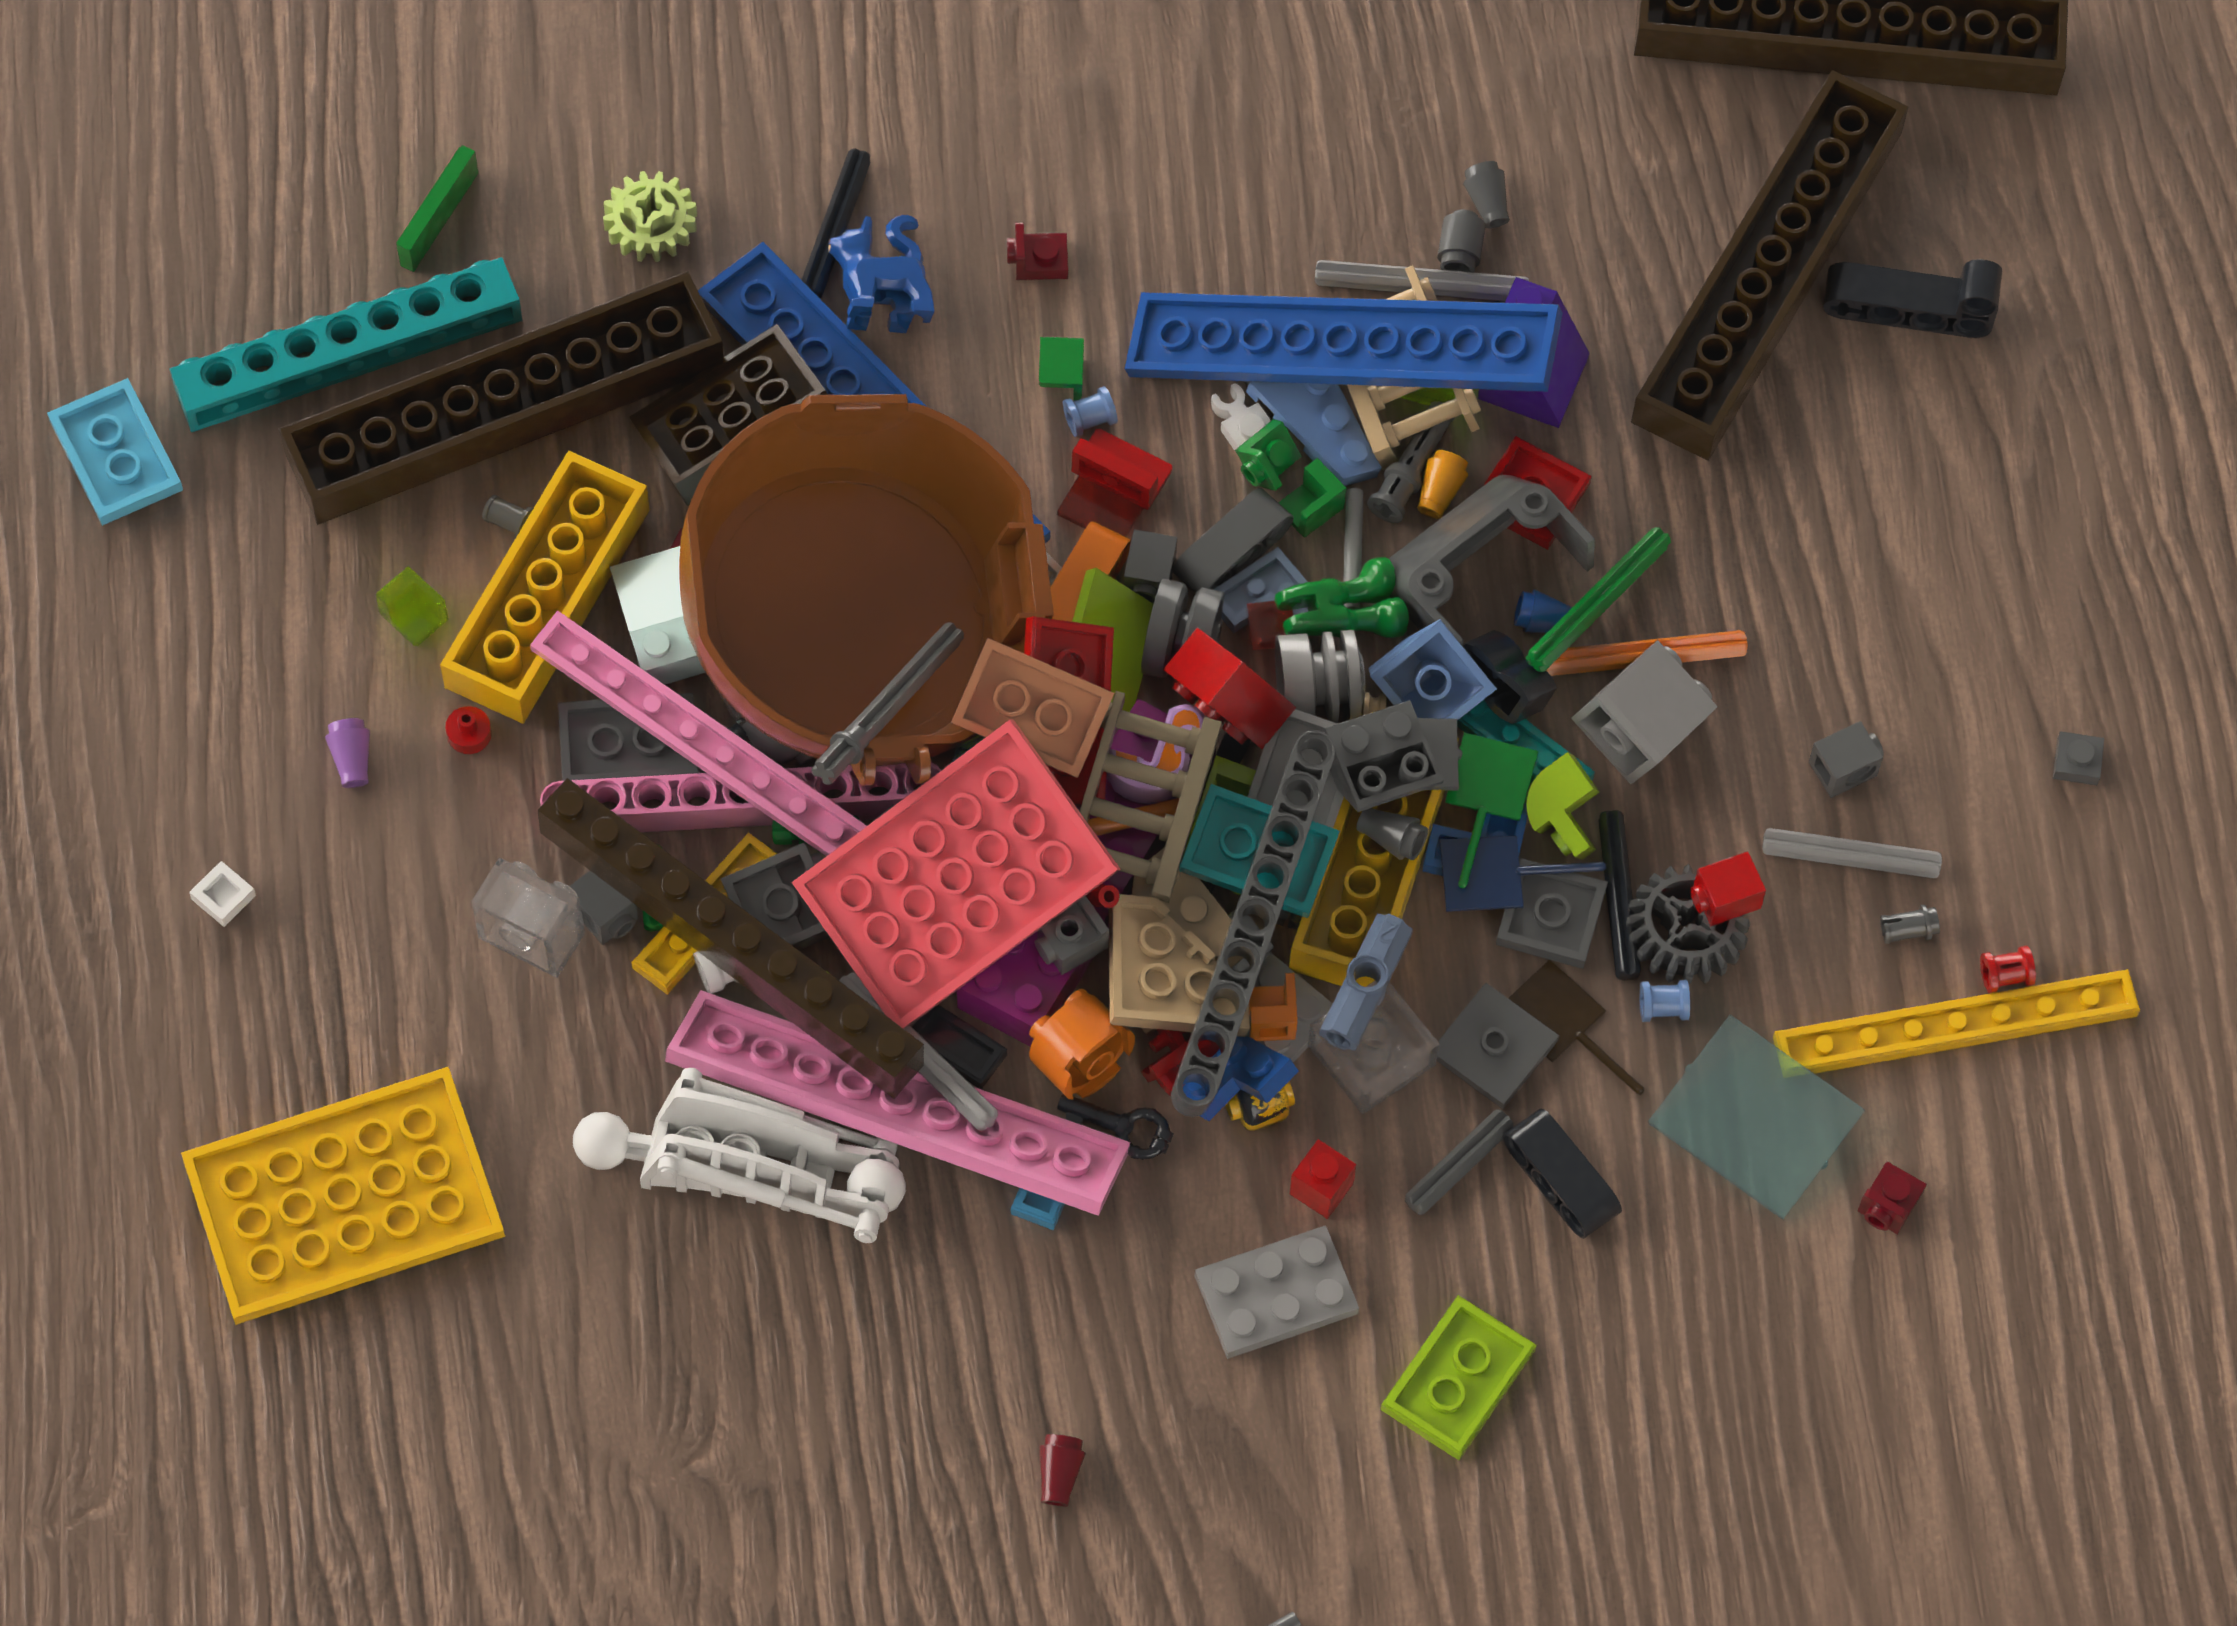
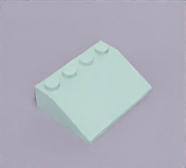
[610,546,705,685]

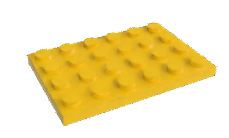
[181,1066,505,1325]

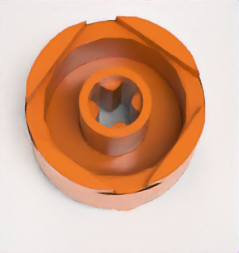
[1029,988,1135,1100]

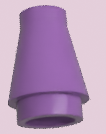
[325,718,370,788]

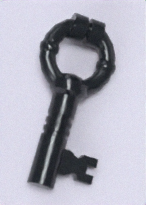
[1057,1094,1174,1160]

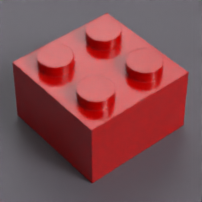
[1163,627,1297,749]

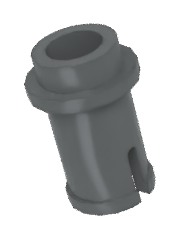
[482,495,534,538]
[1880,904,1940,944]

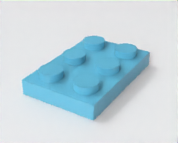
[47,378,183,526]

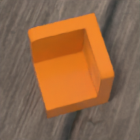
[1249,972,1298,1041]

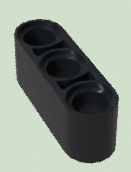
[1503,1108,1622,1239]

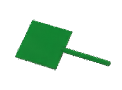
[1445,732,1538,889]

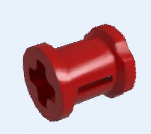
[1980,945,2036,993]

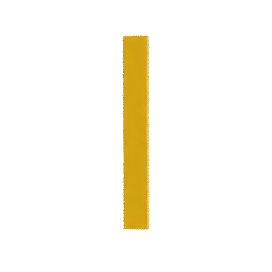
[1773,969,2140,1079]

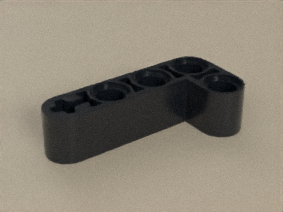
[1823,259,2002,338]

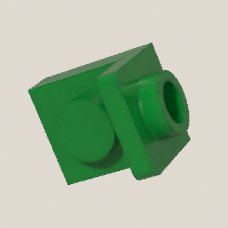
[1235,419,1302,491]

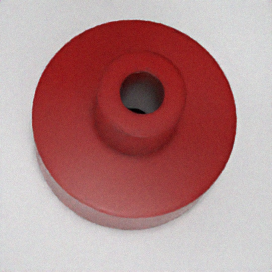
[445,706,492,754]

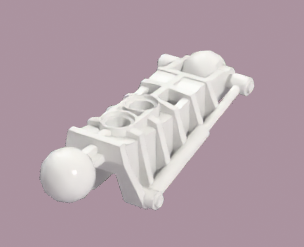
[573,1068,906,1243]

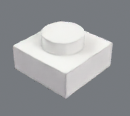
[189,861,256,927]

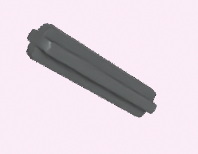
[1405,1109,1514,1215]

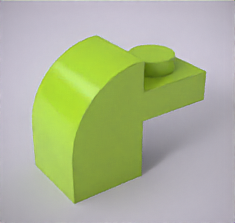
[1526,752,1600,860]

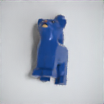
[828,215,934,333]

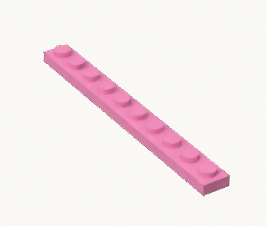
[530,610,867,856]

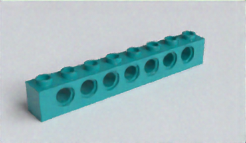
[169,257,523,433]

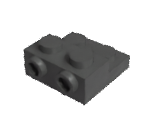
[721,842,830,949]

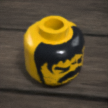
[1225,1081,1295,1131]

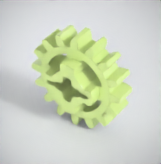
[603,171,697,262]

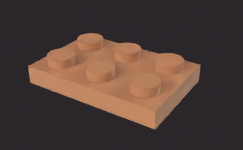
[951,638,1115,778]

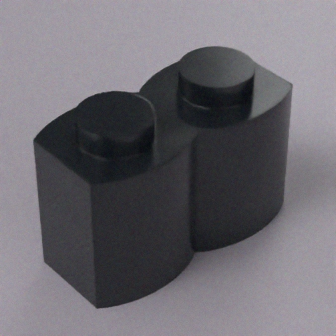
[1463,630,1557,724]

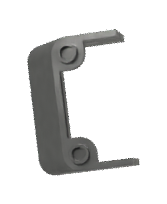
[1389,475,1595,646]

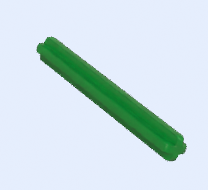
[1526,527,1671,672]

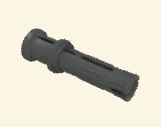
[1367,401,1455,523]

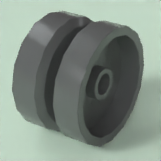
[1141,579,1225,679]

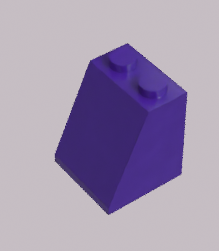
[1477,277,1590,428]

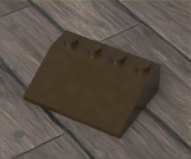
[629,324,828,508]

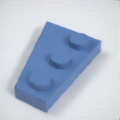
[1246,381,1382,486]

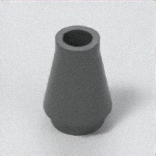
[1463,161,1510,229]
[1356,808,1428,860]

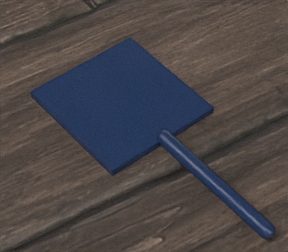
[1440,836,1606,912]

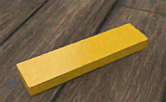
[631,832,777,995]

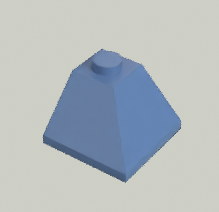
[1369,619,1497,720]

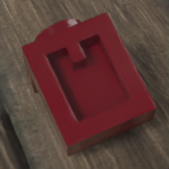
[1007,222,1068,280]
[1858,1161,1927,1235]

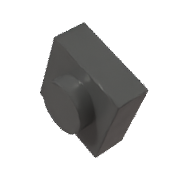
[2053,731,2104,786]

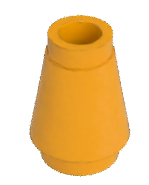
[1417,450,1468,519]

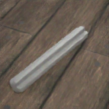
[1762,828,1942,878]

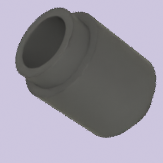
[1437,209,1486,272]

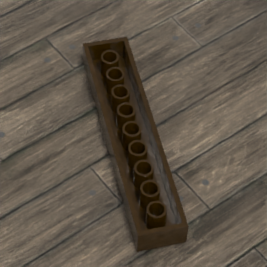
[1634,0,2068,96]
[1631,70,1909,461]
[279,271,724,525]

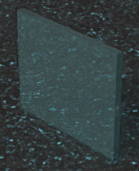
[1648,1015,1865,1219]

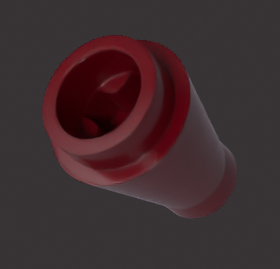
[1039,1434,1086,1507]

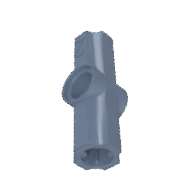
[1319,913,1413,1051]

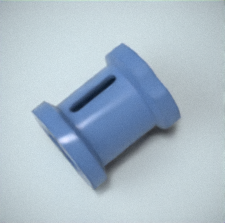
[1063,386,1118,437]
[1639,980,1690,1022]

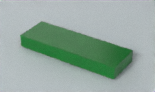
[396,145,479,272]

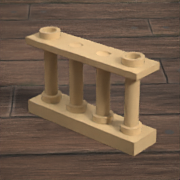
[1347,265,1481,470]

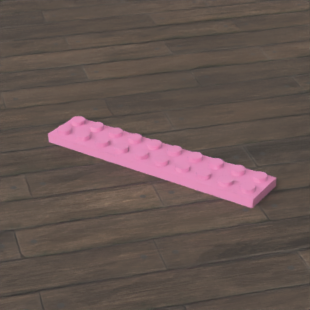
[665,990,1131,1216]

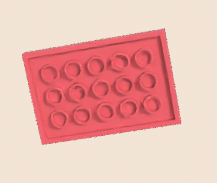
[791,719,1121,1029]

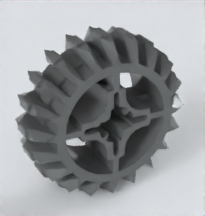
[1626,864,1750,984]

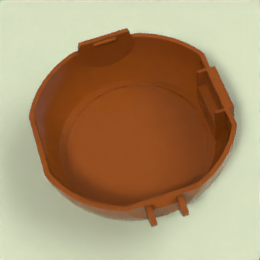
[679,394,1054,786]

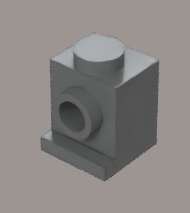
[1035,896,1109,975]

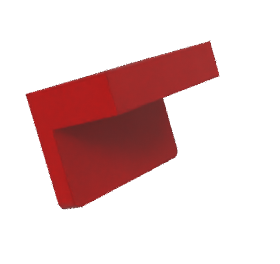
[1071,429,1172,510]

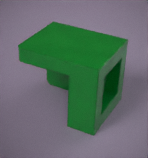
[1039,337,1084,401]
[1278,458,1346,538]

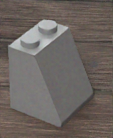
[1571,640,1718,785]

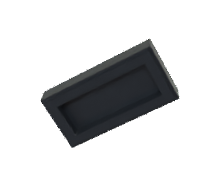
[912,1004,1007,1090]

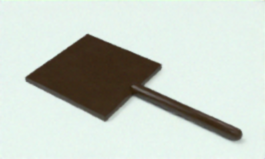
[1508,960,1644,1095]

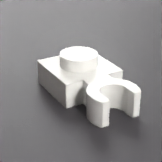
[1211,383,1271,452]

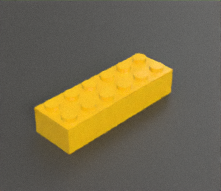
[440,450,650,724]
[1289,712,1459,987]

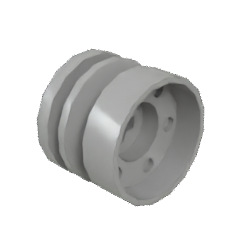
[1275,630,1365,724]

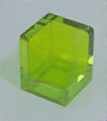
[376,566,449,646]

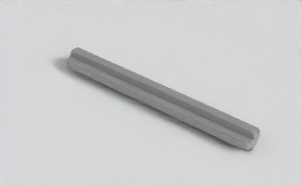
[1315,260,1529,301]
[839,972,998,1131]

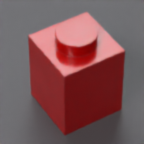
[1690,851,1766,926]
[1289,1139,1357,1219]

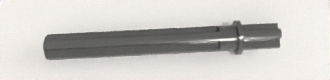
[812,622,964,785]

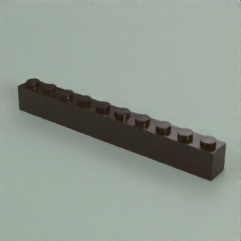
[538,778,924,1099]

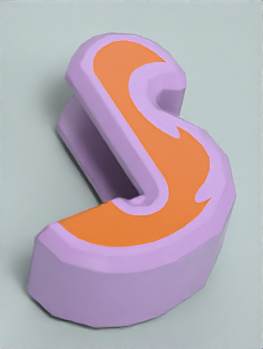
[1107,704,1205,804]

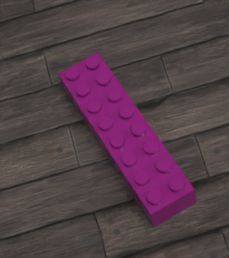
[957,699,1216,1047]

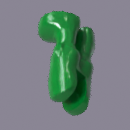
[1274,557,1409,638]

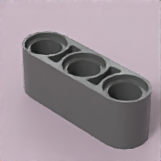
[1173,488,1294,593]

